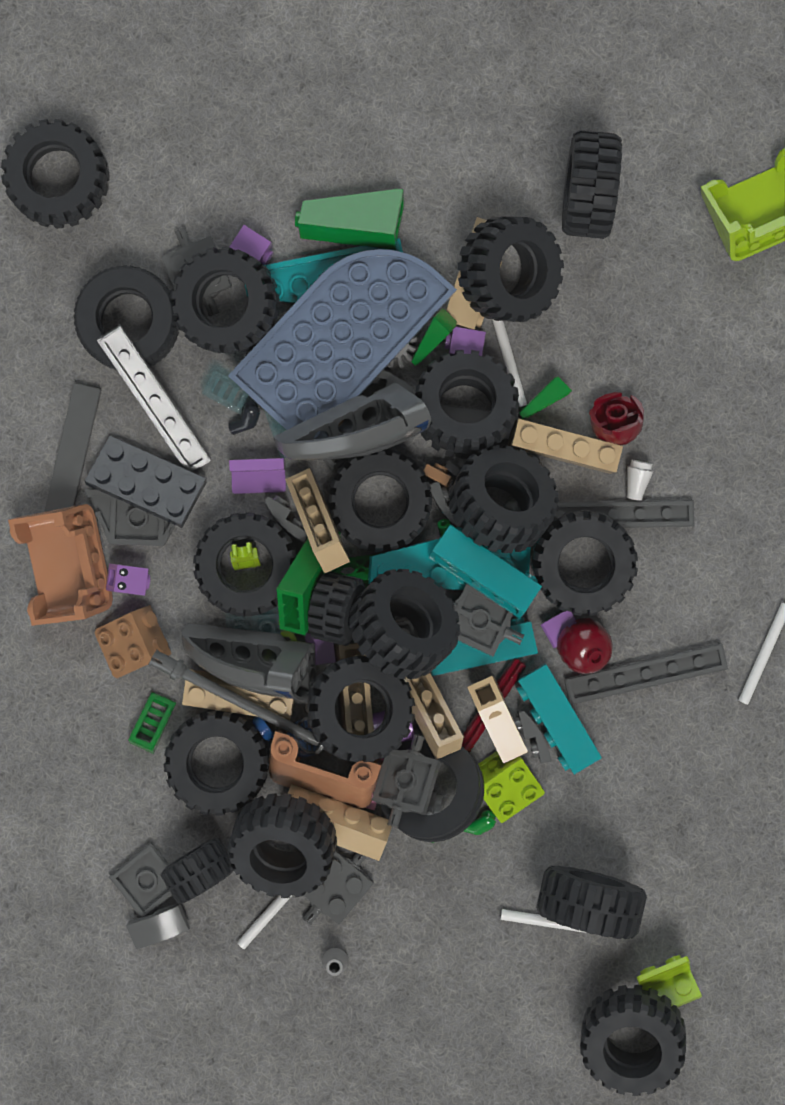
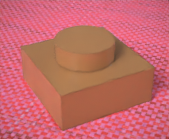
[424,463,453,488]

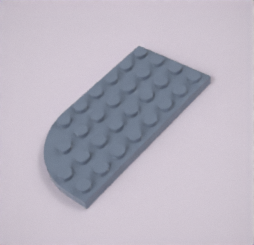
[228,249,457,438]

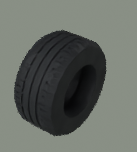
[73,265,179,370]

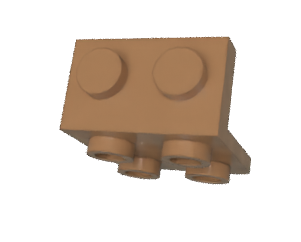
[95,605,172,678]

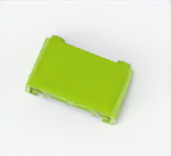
[701,148,785,261]

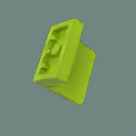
[478,751,545,823]
[637,955,702,1007]

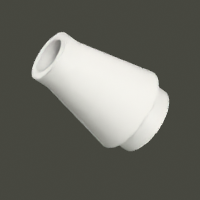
[626,460,654,500]

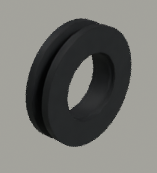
[380,735,484,842]

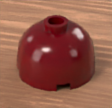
[589,392,644,446]
[557,618,613,674]

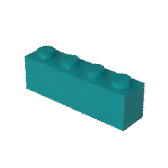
[429,525,542,619]
[431,617,538,676]
[516,663,602,775]

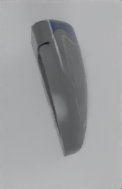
[273,383,431,460]
[182,623,316,700]

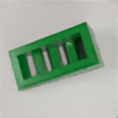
[411,309,457,365]
[518,377,572,420]
[128,692,176,754]

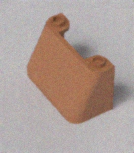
[8,504,113,626]
[269,729,384,809]

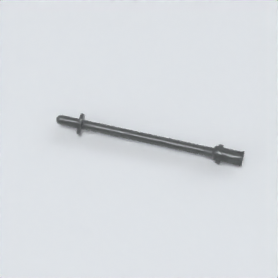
[148,649,326,755]

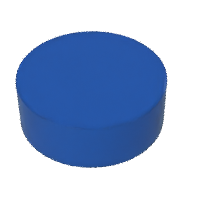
[252,716,275,741]

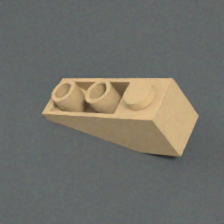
[467,676,528,763]

